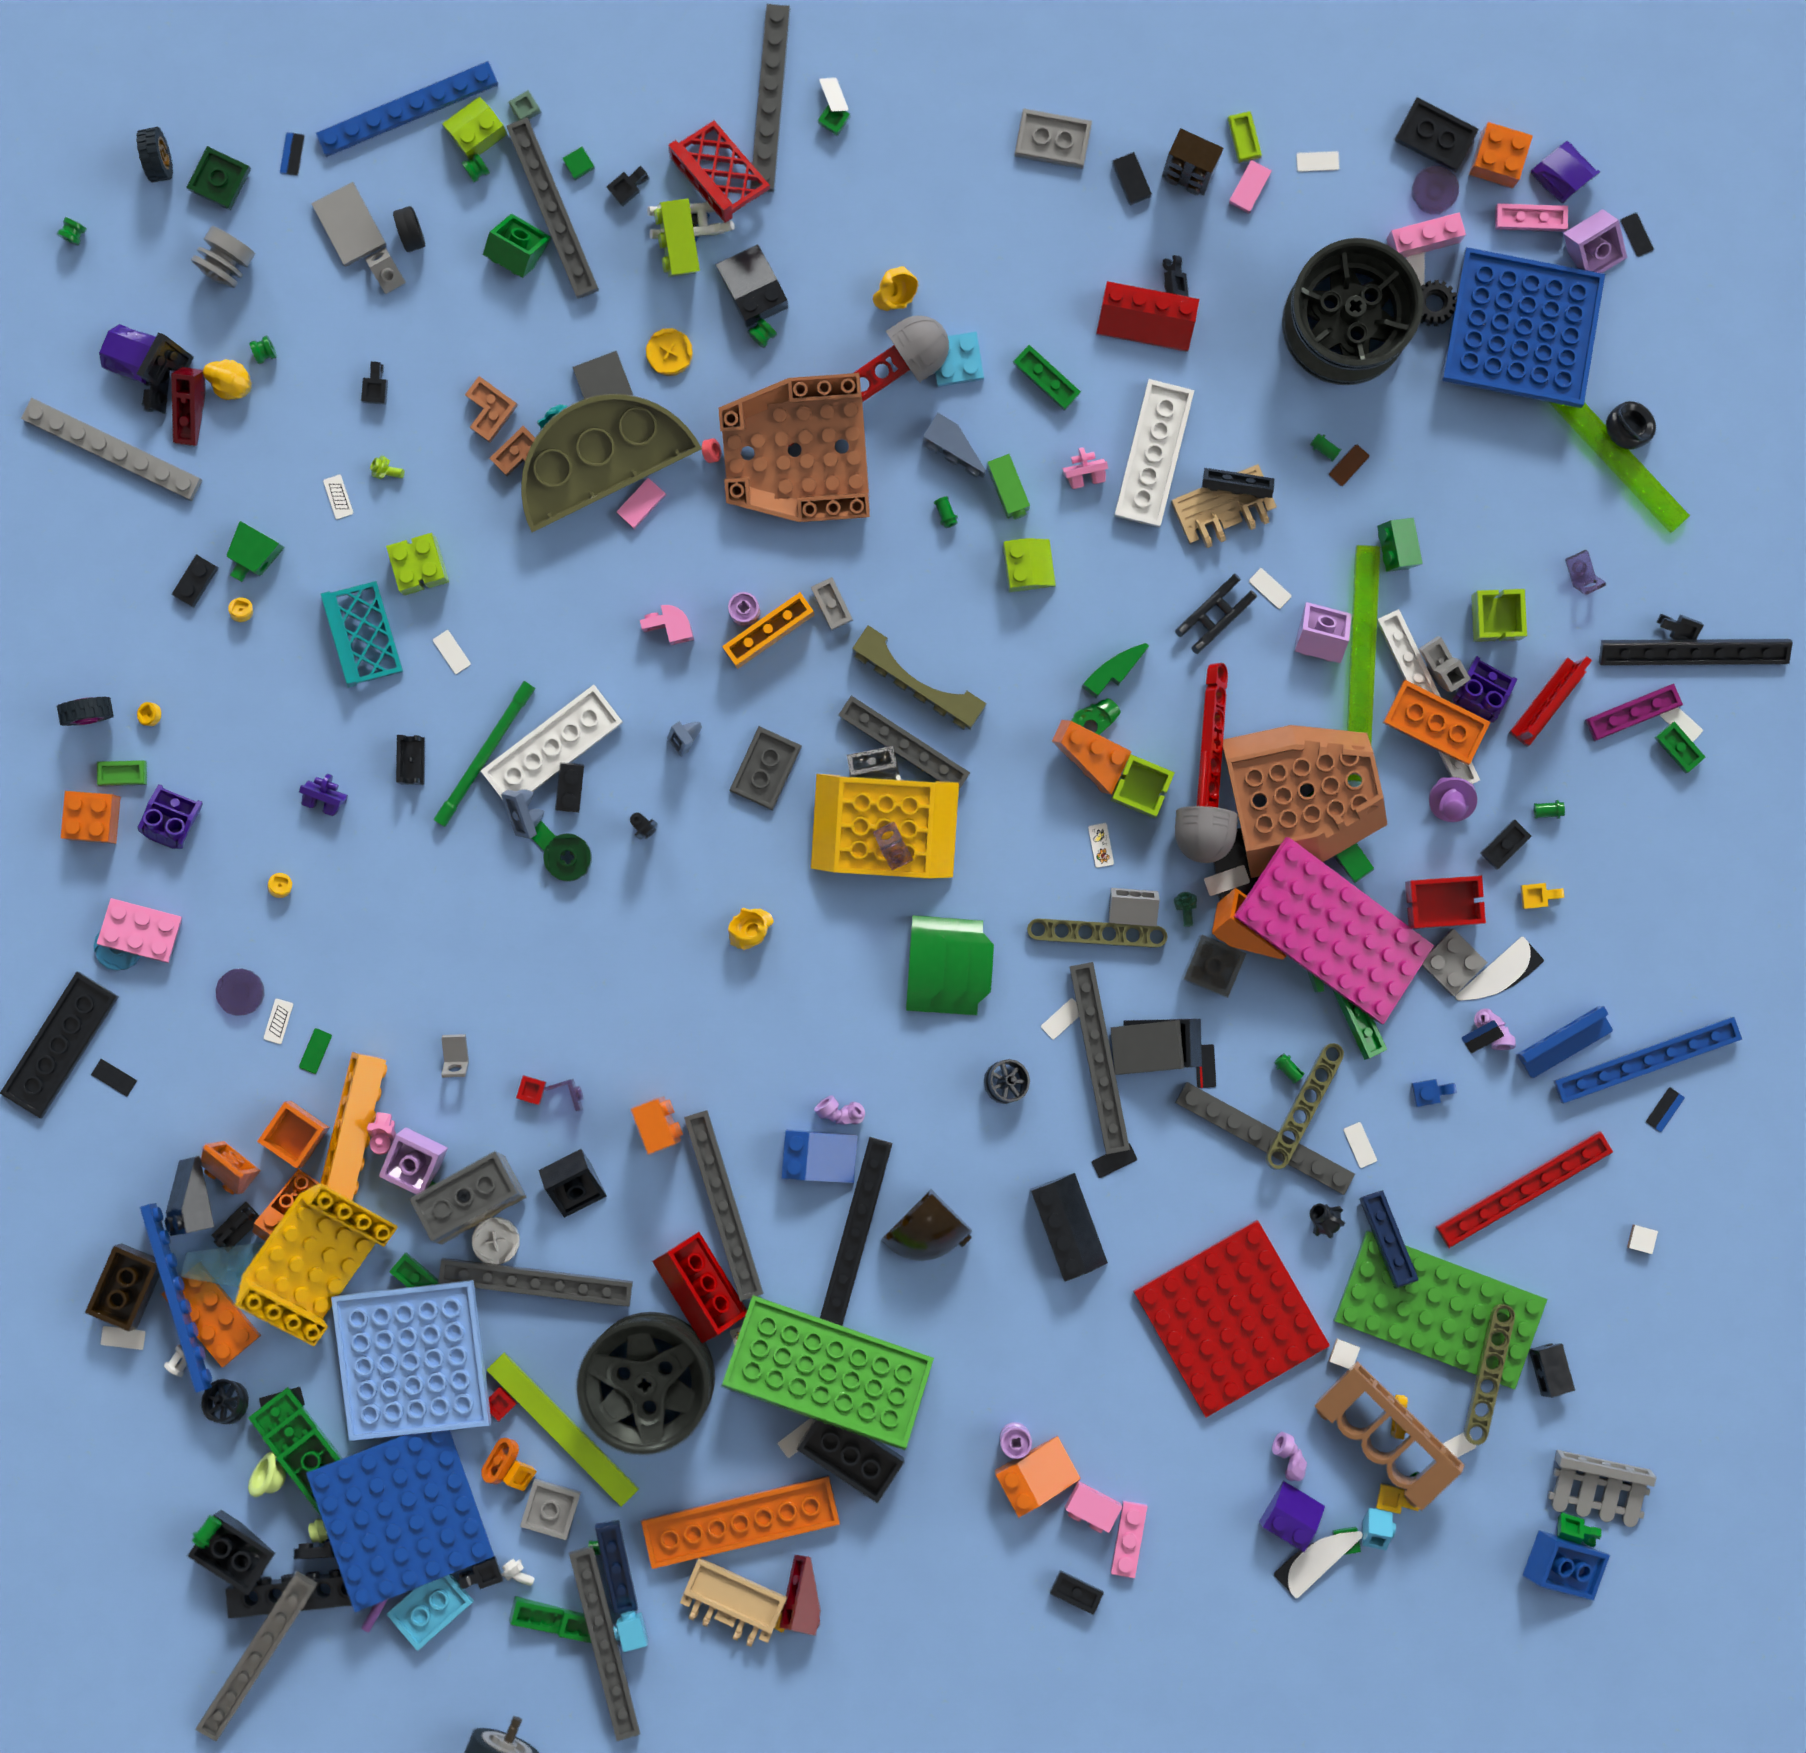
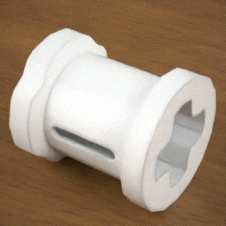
[164,1345,187,1377]

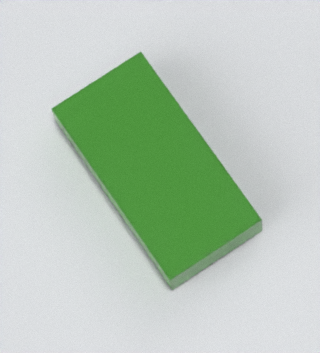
[97,760,147,786]

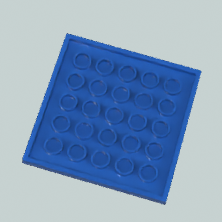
[1442,247,1605,408]
[306,1430,494,1612]

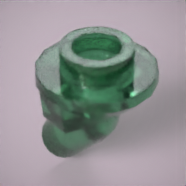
[1174,892,1197,927]

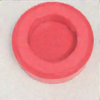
[702,438,721,463]

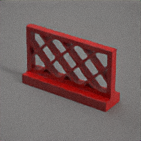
[668,120,770,223]
[1509,656,1592,747]

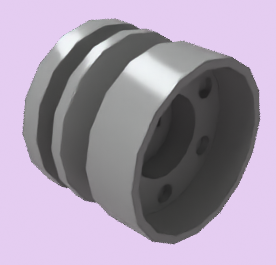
[191,226,255,288]

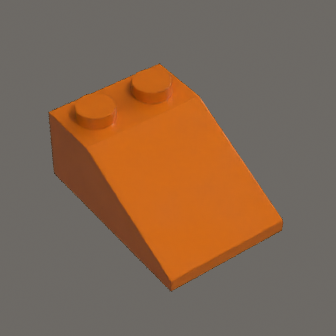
[1212,888,1286,960]
[201,1141,261,1194]
[995,1436,1081,1518]

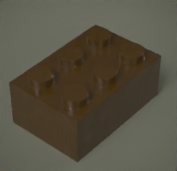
[1162,128,1224,196]
[85,1243,160,1332]

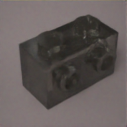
[847,746,901,780]

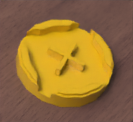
[646,328,693,376]

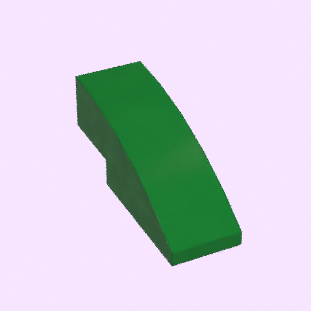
[1082,643,1149,698]

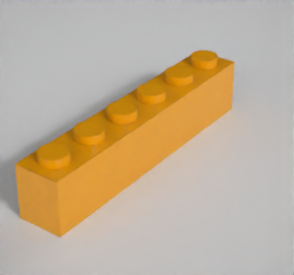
[320,1052,387,1200]

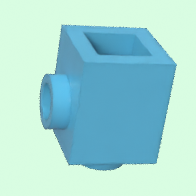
[1362,1508,1396,1550]
[614,1611,648,1652]

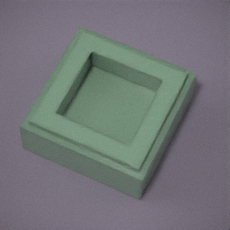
[508,90,541,120]

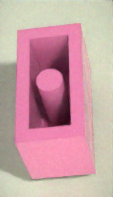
[1065,1481,1122,1533]

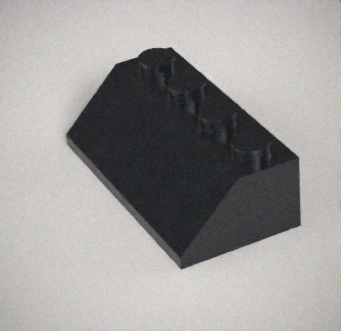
[1030,1173,1108,1282]

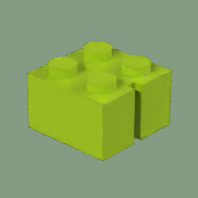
[386,532,449,596]
[1471,589,1527,642]
[1110,754,1175,818]

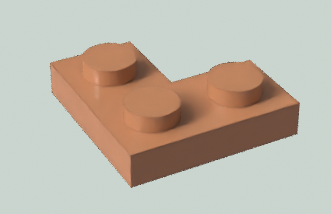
[465,376,518,443]
[489,426,535,476]

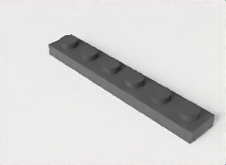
[838,695,970,790]

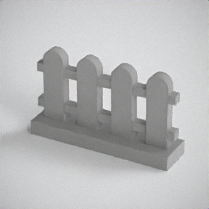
[1548,1450,1656,1527]

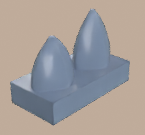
[667,721,702,756]
[501,789,544,839]

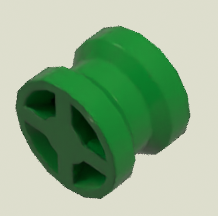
[461,153,490,183]
[57,217,87,246]
[747,318,777,348]
[249,336,277,364]

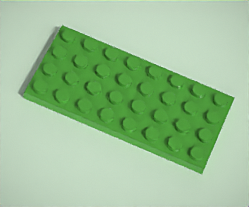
[1334,1231,1548,1390]
[721,1295,934,1450]

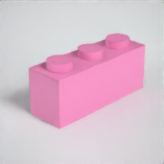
[1386,212,1466,257]

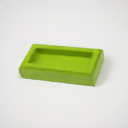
[1227,111,1262,163]

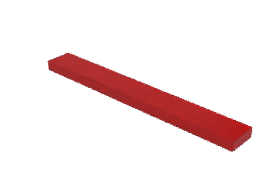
[1436,1131,1613,1248]

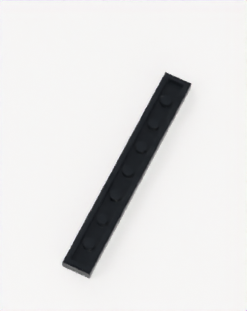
[1599,639,1793,665]
[820,1137,893,1326]

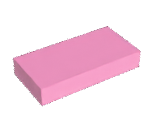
[1229,160,1272,214]
[616,478,666,529]

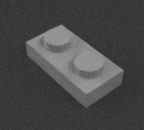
[811,577,853,631]

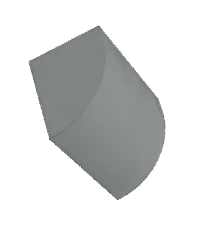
[1109,888,1160,927]

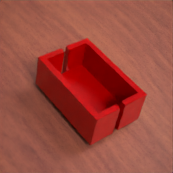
[1405,876,1486,929]

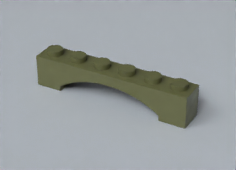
[852,625,987,730]

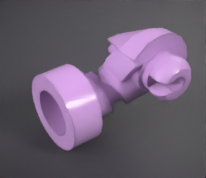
[1474,1009,1516,1050]
[814,1095,865,1125]
[1272,1432,1307,1481]

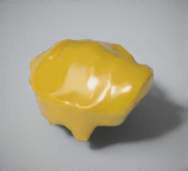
[872,266,919,311]
[203,359,252,400]
[727,908,774,950]

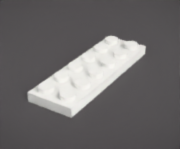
[1114,379,1194,528]
[481,685,623,800]

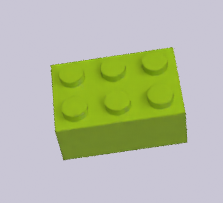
[654,198,700,277]

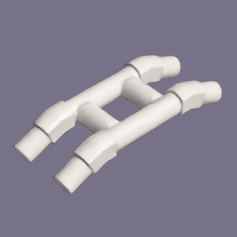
[647,198,734,239]

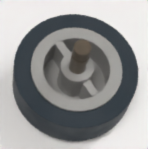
[464,1716,539,1753]

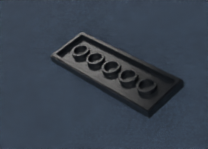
[0,971,119,1118]

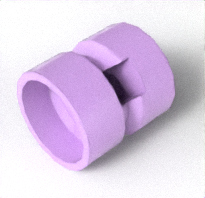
[728,592,761,627]
[1000,1422,1032,1459]

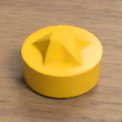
[228,598,253,622]
[137,702,161,726]
[267,873,292,898]

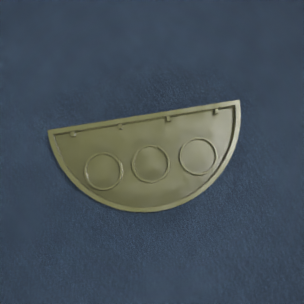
[521,394,702,532]

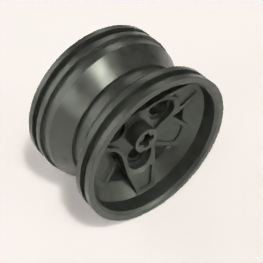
[1282,238,1423,385]
[577,1312,715,1455]

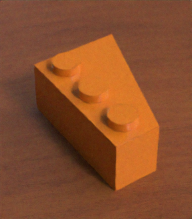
[1052,720,1132,795]

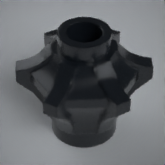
[1309,1203,1345,1239]

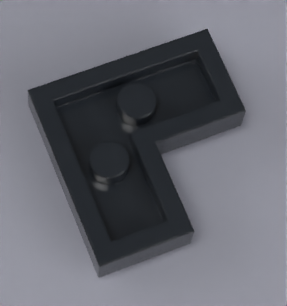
[136,332,194,387]

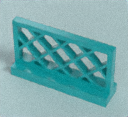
[320,581,403,688]

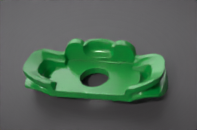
[1071,698,1121,735]

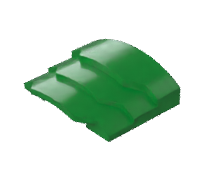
[906,915,994,1015]

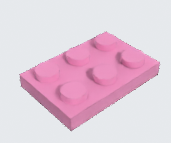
[97,898,182,963]

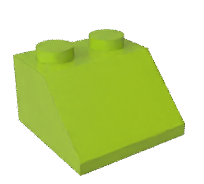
[442,96,508,160]
[1003,538,1056,593]

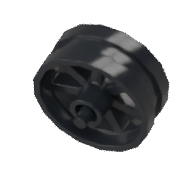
[984,1059,1030,1104]
[201,1379,249,1425]

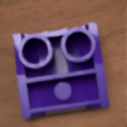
[1530,141,1600,204]
[99,324,156,384]
[1452,656,1518,723]
[137,784,203,849]

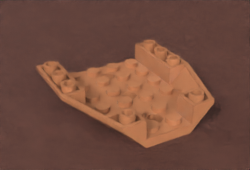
[718,373,870,522]
[1223,725,1387,878]

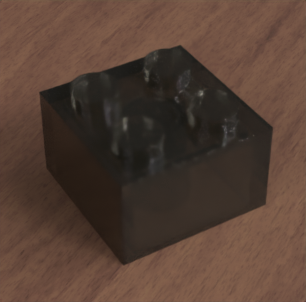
[1181,935,1246,998]

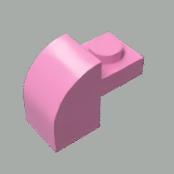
[640,605,694,645]

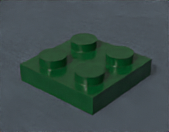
[186,146,251,210]

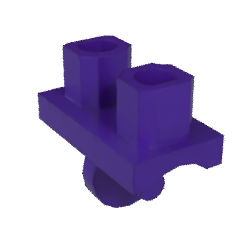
[299,774,348,816]

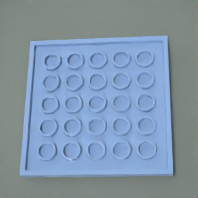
[331,1280,492,1441]

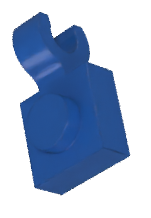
[1412,1079,1457,1107]

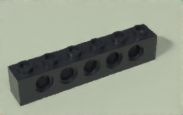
[225,1569,352,1619]

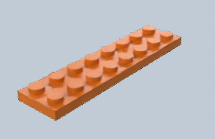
[641,1475,840,1569]

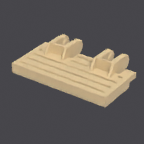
[1171,464,1277,548]
[680,1558,787,1647]

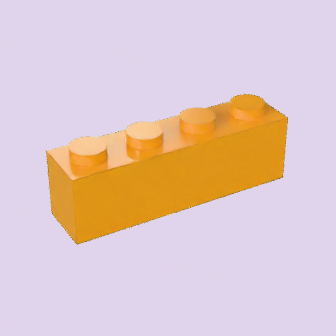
[722,592,815,669]

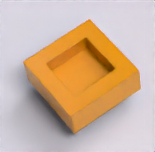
[503,1460,537,1492]

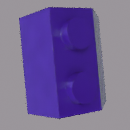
[1259,1480,1325,1552]

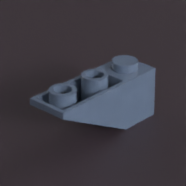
[923,413,985,477]

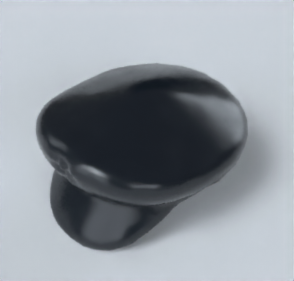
[1606,401,1656,450]

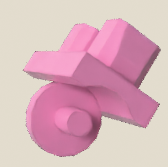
[1062,447,1108,489]
[367,1112,396,1155]

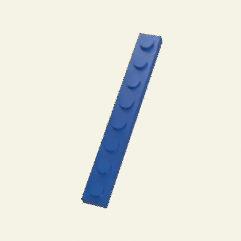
[316,61,498,157]
[1553,1017,1742,1103]
[140,1203,212,1393]

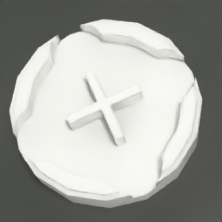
[472,1217,520,1265]

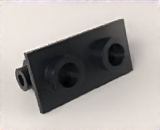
[142,369,170,413]
[630,813,658,840]
[211,1202,260,1252]

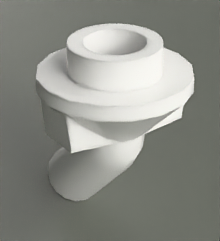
[501,1558,534,1586]

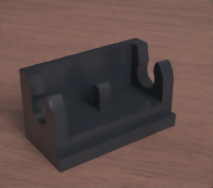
[396,735,425,785]
[1529,1343,1575,1398]

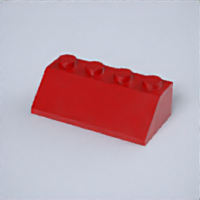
[1096,281,1200,352]
[652,1232,747,1343]

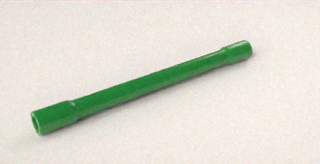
[433,681,536,827]

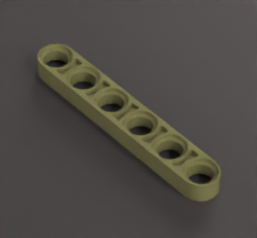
[1027,919,1168,948]
[1266,1043,1344,1170]
[1464,1304,1515,1445]

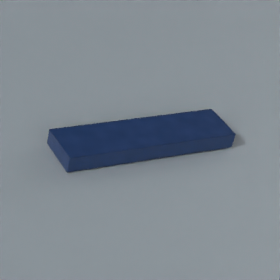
[1359,1190,1419,1289]
[595,1520,638,1614]

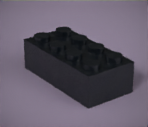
[797,1419,904,1504]

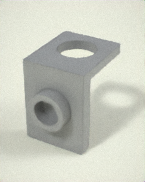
[365,247,405,294]
[441,1034,469,1078]

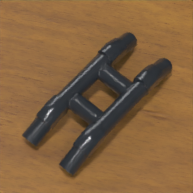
[1175,573,1257,654]

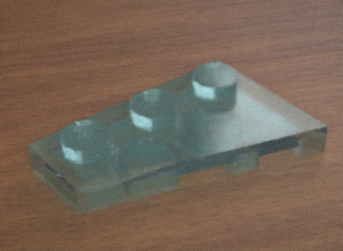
[181,1242,265,1287]

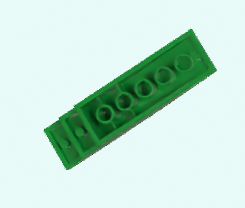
[248,1387,343,1516]

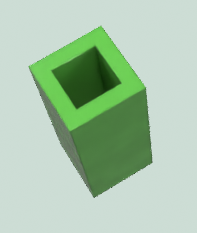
[987,454,1030,520]

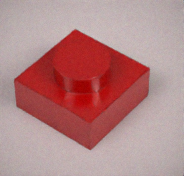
[516,1075,547,1105]
[488,1386,517,1422]

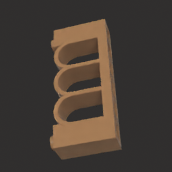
[1315,1361,1465,1511]

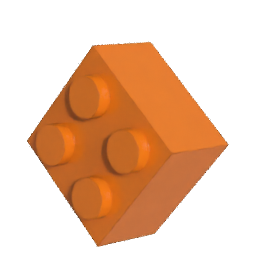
[1468,122,1533,188]
[61,791,121,844]
[257,1101,330,1169]

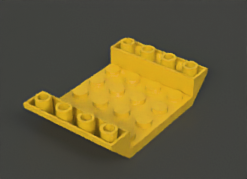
[811,774,959,878]
[235,1183,398,1346]

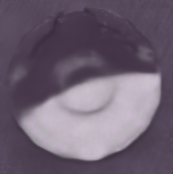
[1411,166,1459,214]
[215,968,265,1016]

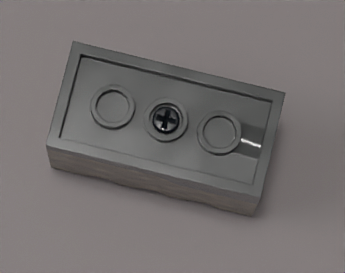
[409,1151,527,1245]

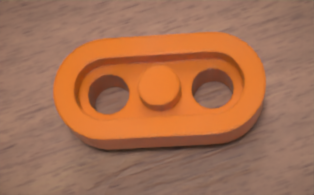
[481,1438,519,1484]

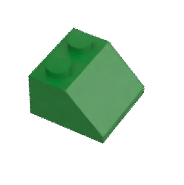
[482,213,551,278]

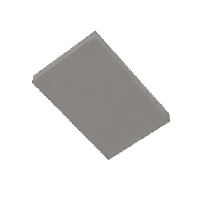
[1014,108,1092,169]
[311,182,386,267]

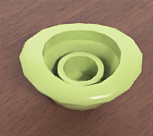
[248,1451,286,1497]

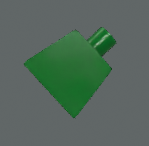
[227,521,284,582]

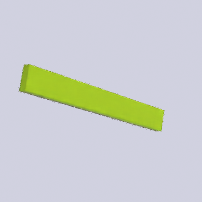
[487,1352,639,1507]

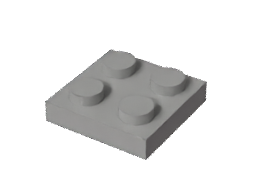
[1421,929,1487,996]
[520,1478,581,1540]

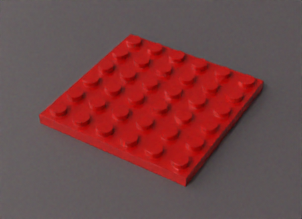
[1133,1220,1330,1418]

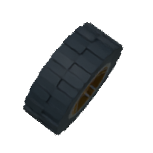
[136,127,173,183]

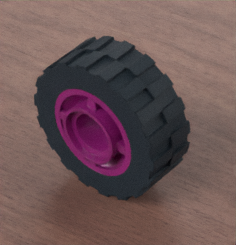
[57,697,114,726]

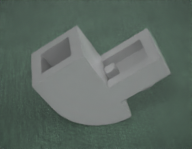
[1418,636,1471,692]

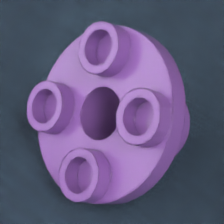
[1429,777,1478,822]

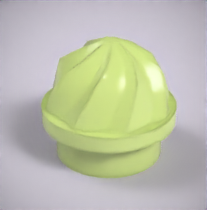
[309,1519,329,1543]

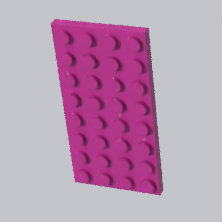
[1234,837,1434,1024]

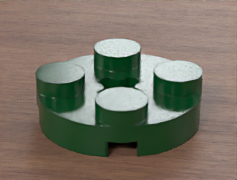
[543,833,592,881]

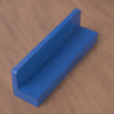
[1517,1006,1613,1078]

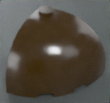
[881,1189,972,1261]

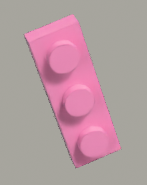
[1495,204,1568,232]
[1111,1501,1148,1578]

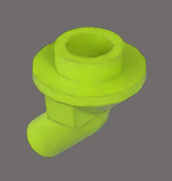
[370,455,405,479]

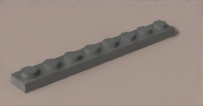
[750,4,790,192]
[506,117,599,299]
[1069,962,1130,1154]
[1175,1082,1355,1195]
[684,1110,763,1301]
[438,1258,633,1307]
[569,1546,640,1741]
[195,1571,317,1741]

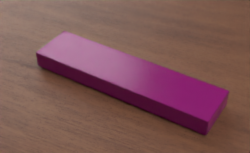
[1585,683,1683,741]

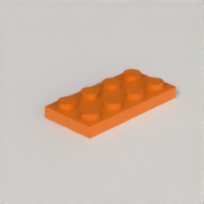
[1383,680,1491,765]
[161,1262,261,1368]

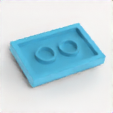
[386,1574,474,1651]

